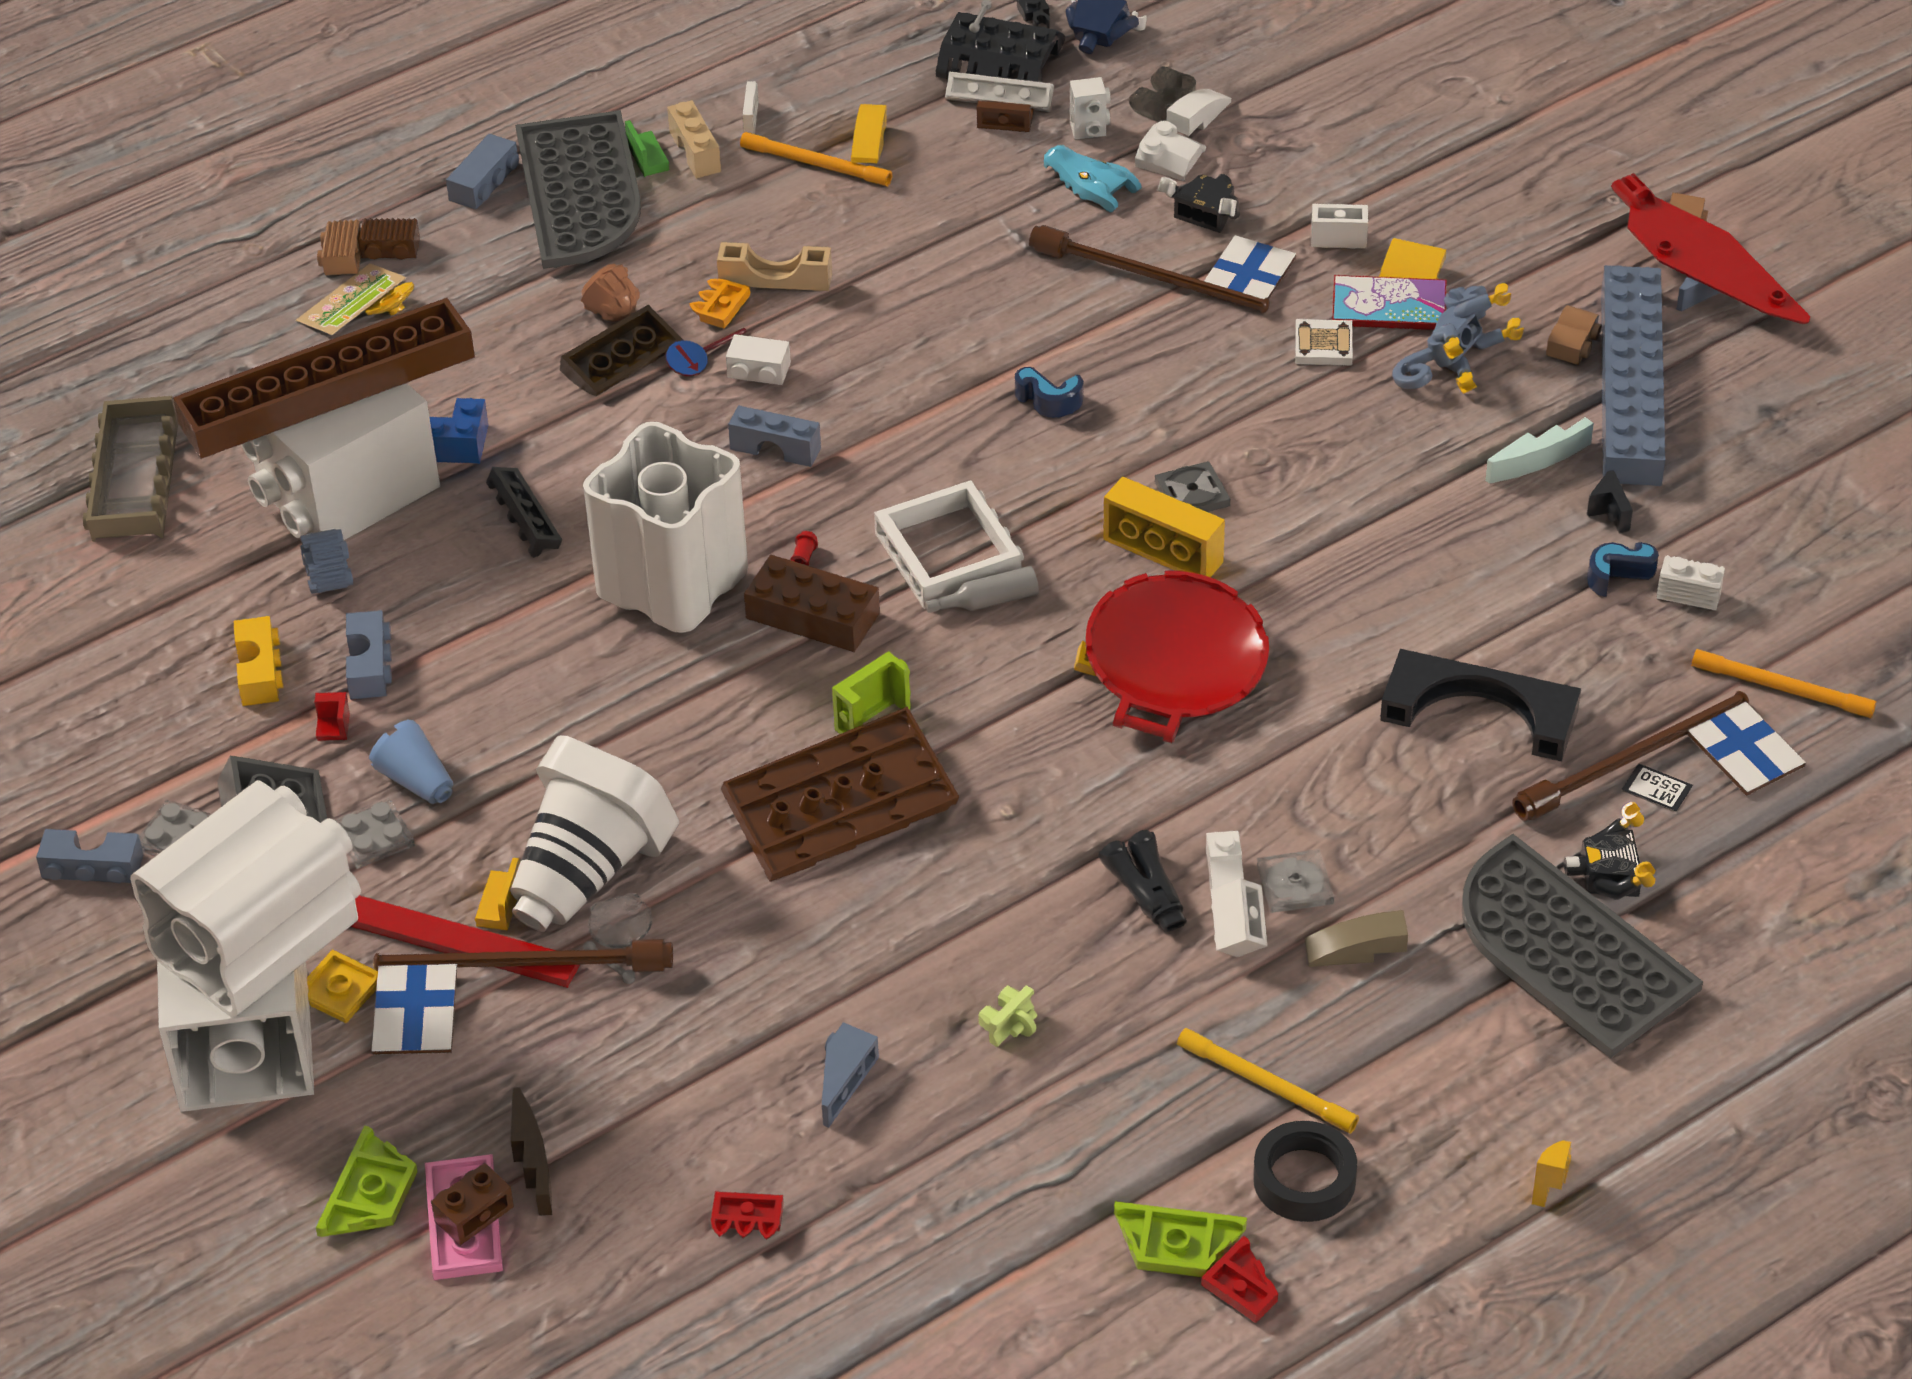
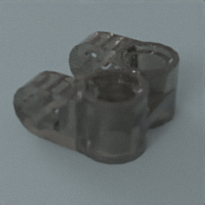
[1129,66,1196,122]

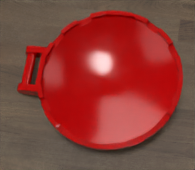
[1085,570,1269,744]

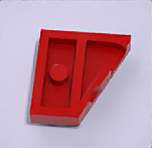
[1201,1236,1278,1323]

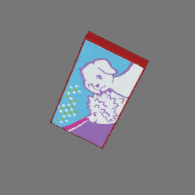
[1332,275,1447,330]

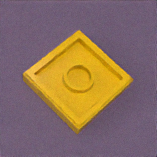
[307,949,378,1023]

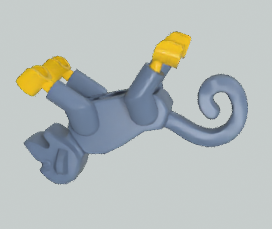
[1392,283,1524,394]

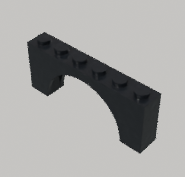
[1380,648,1581,762]

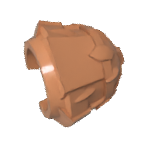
[581,264,640,321]

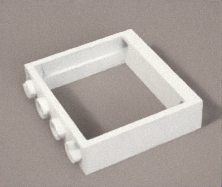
[874,480,1024,609]

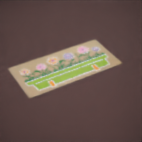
[295,263,407,335]

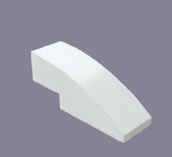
[1166,89,1231,136]

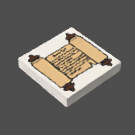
[1295,319,1353,366]

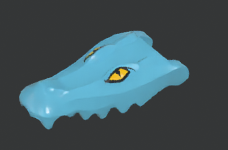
[1044,145,1142,212]

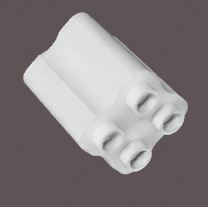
[583,422,748,633]
[130,780,361,1017]

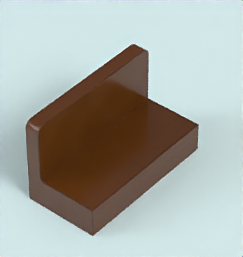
[976,100,1034,132]

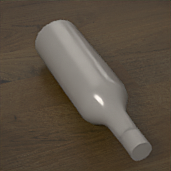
[925,566,1039,613]

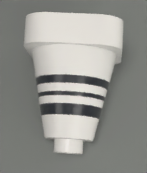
[510,735,679,932]

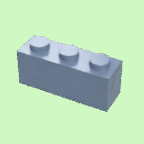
[446,134,519,209]

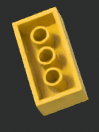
[1103,476,1225,577]

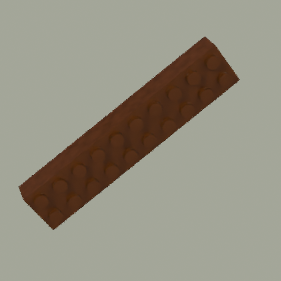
[173,298,475,459]

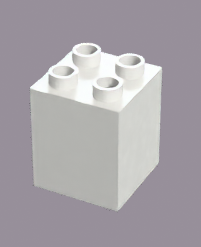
[241,383,440,540]
[157,961,314,1112]

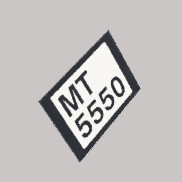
[1621,763,1693,812]

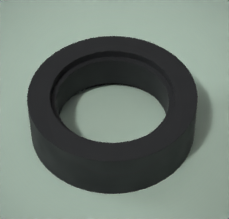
[1253,1121,1357,1222]

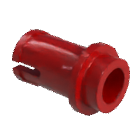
[790,531,818,566]

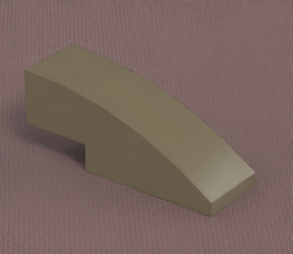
[1304,910,1408,967]

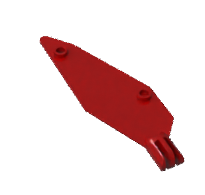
[1611,173,1810,324]

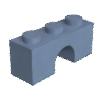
[728,405,821,467]
[346,610,392,699]
[36,829,144,883]

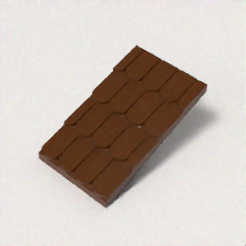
[721,706,959,882]

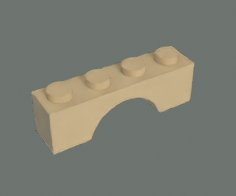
[717,242,832,291]

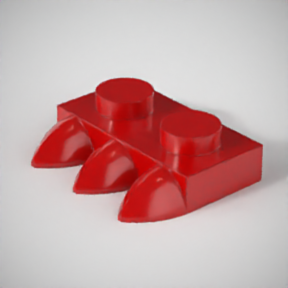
[711,1191,784,1240]

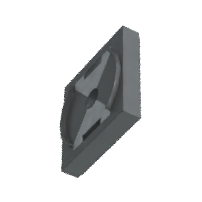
[1154,461,1231,512]

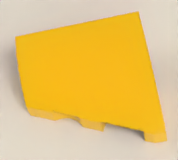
[1532,1140,1572,1207]

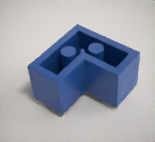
[429,398,489,464]

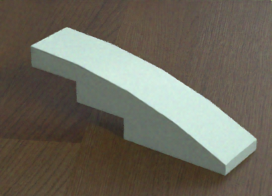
[1485,417,1594,484]

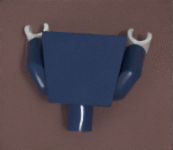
[1065,0,1147,54]

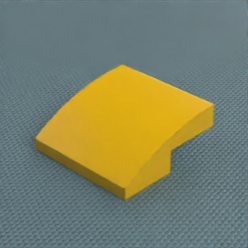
[1379,238,1447,279]

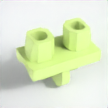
[978,985,1037,1047]

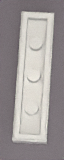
[945,72,1054,112]

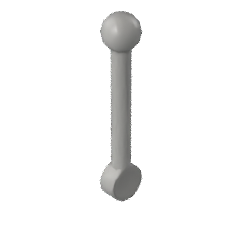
[969,0,992,33]
[583,941,635,984]

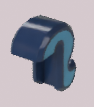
[1015,367,1084,418]
[1587,542,1659,597]

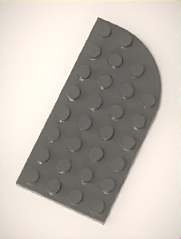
[515,110,641,269]
[1462,834,1703,1058]

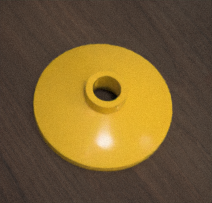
[365,282,415,316]

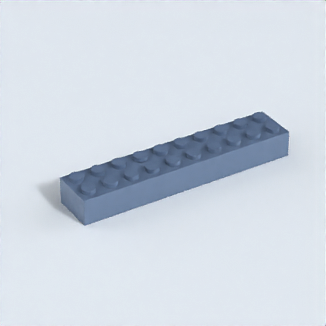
[1601,265,1665,486]

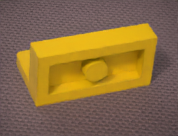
[475,858,520,930]

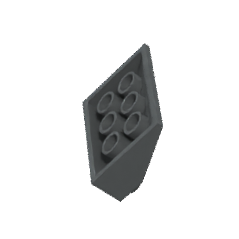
[217,755,327,823]

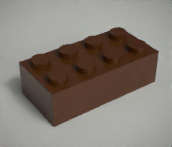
[744,554,880,653]

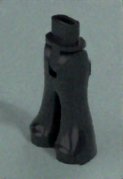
[1098,830,1187,932]

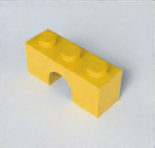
[233,616,284,706]

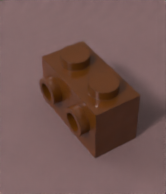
[431,1163,514,1246]

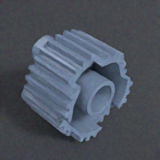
[300,529,353,594]

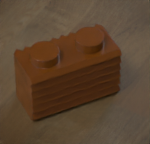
[359,218,420,260]

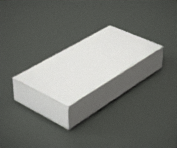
[743,81,759,134]

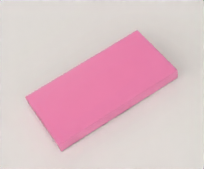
[425,1154,503,1280]

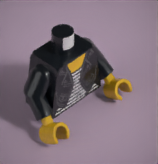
[1564,802,1656,900]

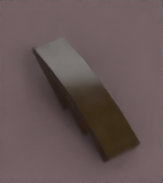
[510,1087,552,1216]

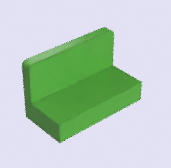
[625,120,669,177]

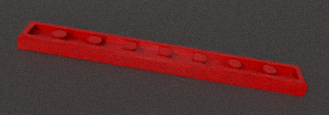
[350,895,580,988]

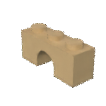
[667,100,721,179]

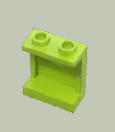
[832,651,911,734]

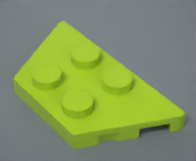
[316,1125,418,1237]
[1114,1201,1247,1277]

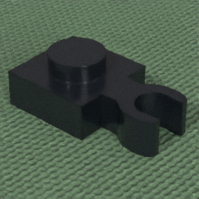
[1017,0,1050,28]

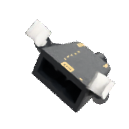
[1157,174,1240,233]

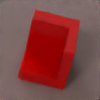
[314,692,350,741]

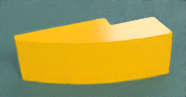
[851,104,887,163]

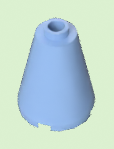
[369,719,453,804]

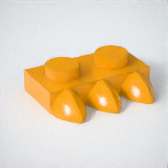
[689,279,750,329]

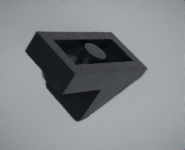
[1587,470,1633,533]

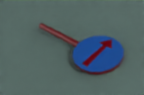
[666,328,746,377]

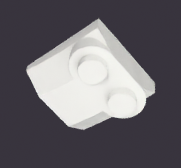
[1135,121,1206,181]

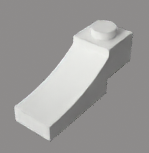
[1206,831,1244,898]

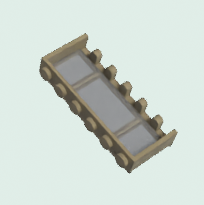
[83,396,178,542]

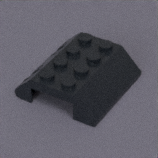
[935,12,1065,82]

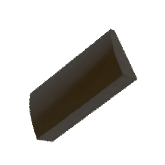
[560,304,683,396]

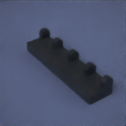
[486,467,562,558]

